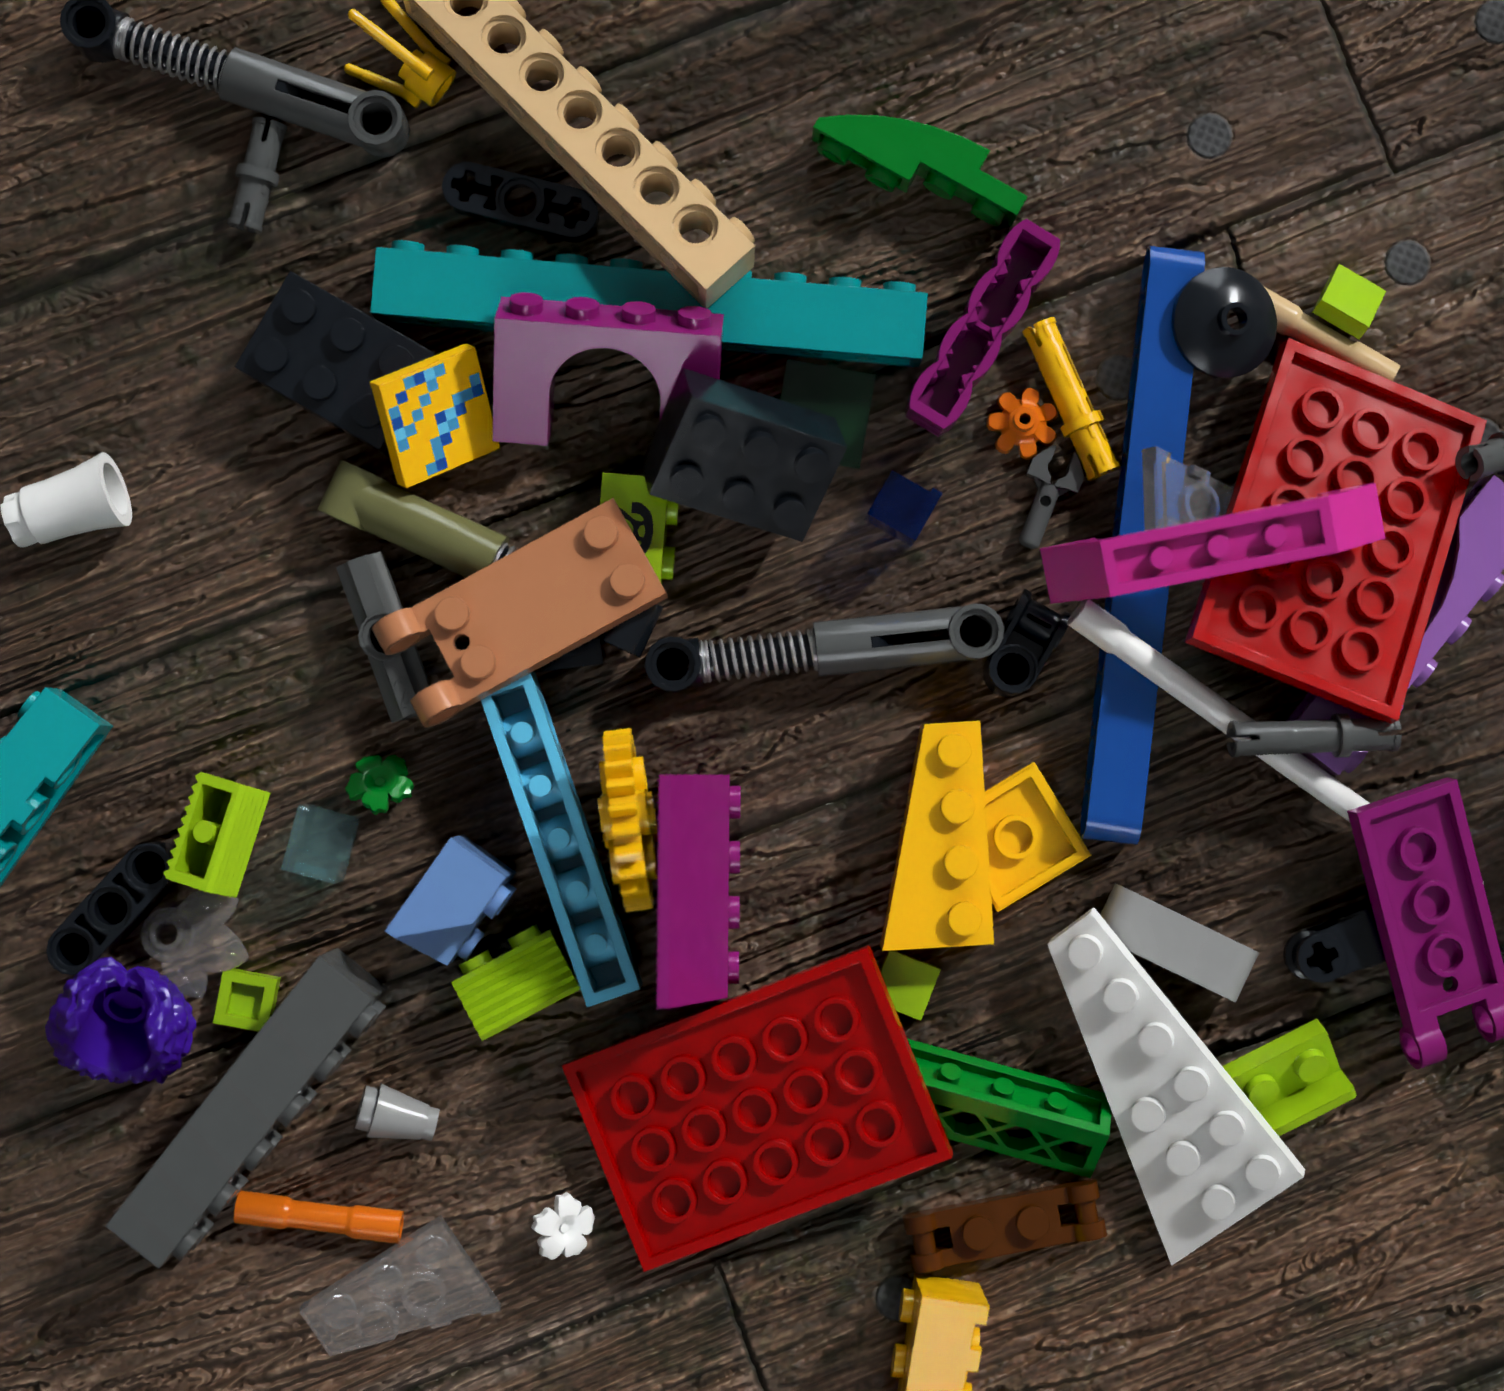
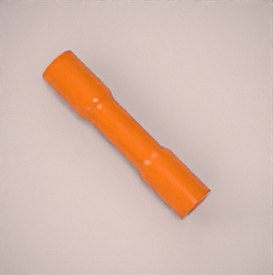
[234,1190,404,1244]

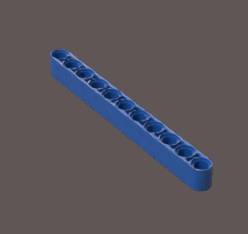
[1080,246,1205,845]

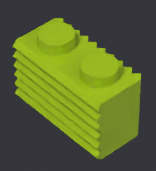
[163,772,271,898]
[451,924,580,1041]

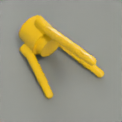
[344,0,456,108]

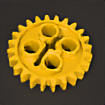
[597,728,658,913]

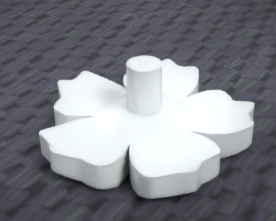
[531,1192,595,1260]

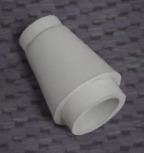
[354,1083,440,1141]

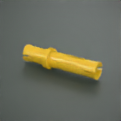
[1022,317,1121,481]

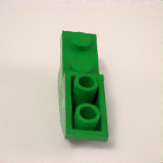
[812,114,1028,227]

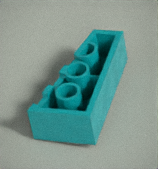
[0,687,113,887]

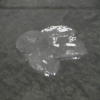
[141,890,249,998]

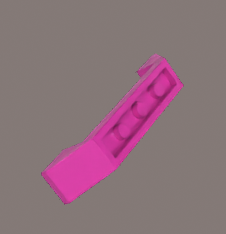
[1040,483,1385,604]

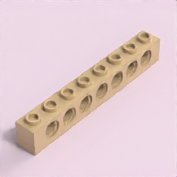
[403,0,755,309]

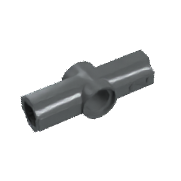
[336,551,430,723]

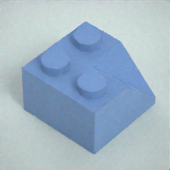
[385,834,517,966]

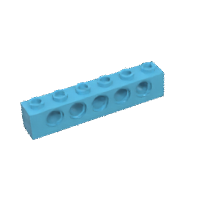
[481,672,643,1008]

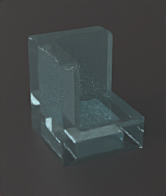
[281,804,359,884]

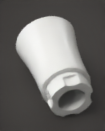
[0,452,132,547]

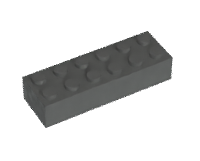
[105,948,388,1269]

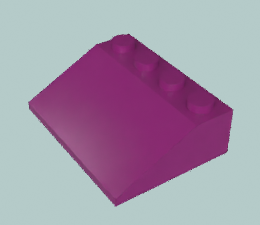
[657,774,741,1009]

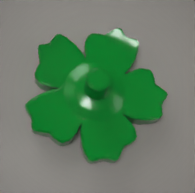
[345,755,414,815]

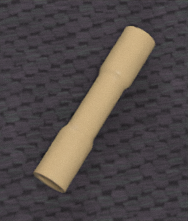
[1264,287,1400,381]

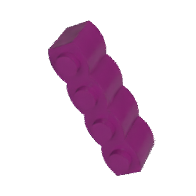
[905,219,1060,437]

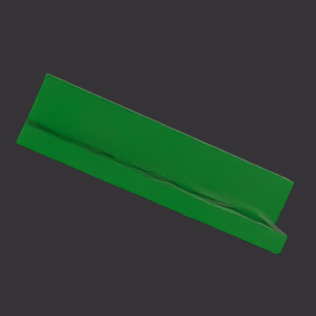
[907,1038,1112,1178]

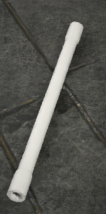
[1067,599,1484,884]

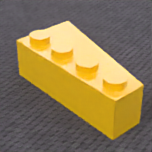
[880,721,994,951]
[891,1273,990,1391]

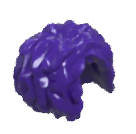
[45,957,197,1084]

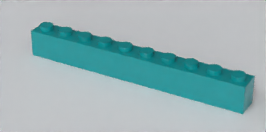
[370,240,928,367]

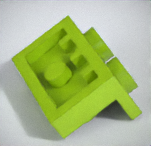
[1222,1018,1357,1137]

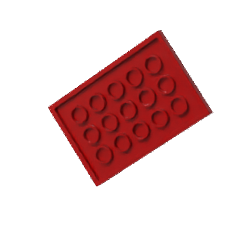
[1185,338,1487,724]
[562,945,954,1272]

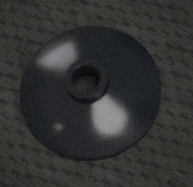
[1172,267,1277,378]

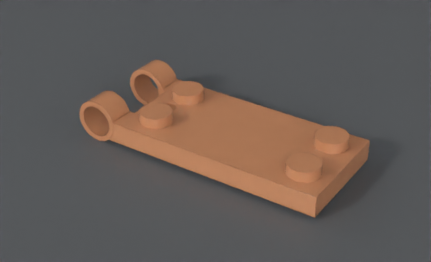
[372,498,668,727]

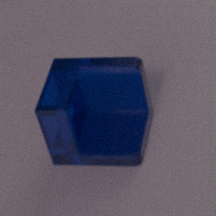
[864,470,942,546]

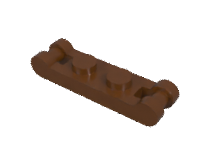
[902,1179,1107,1273]

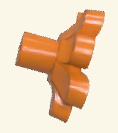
[986,388,1058,460]

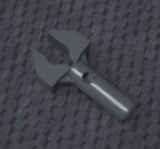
[1019,445,1084,549]

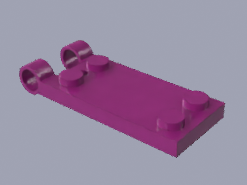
[1347,777,1504,1069]

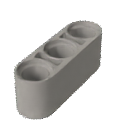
[1100,883,1259,1003]

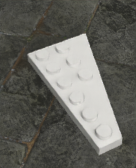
[1047,907,1305,1266]

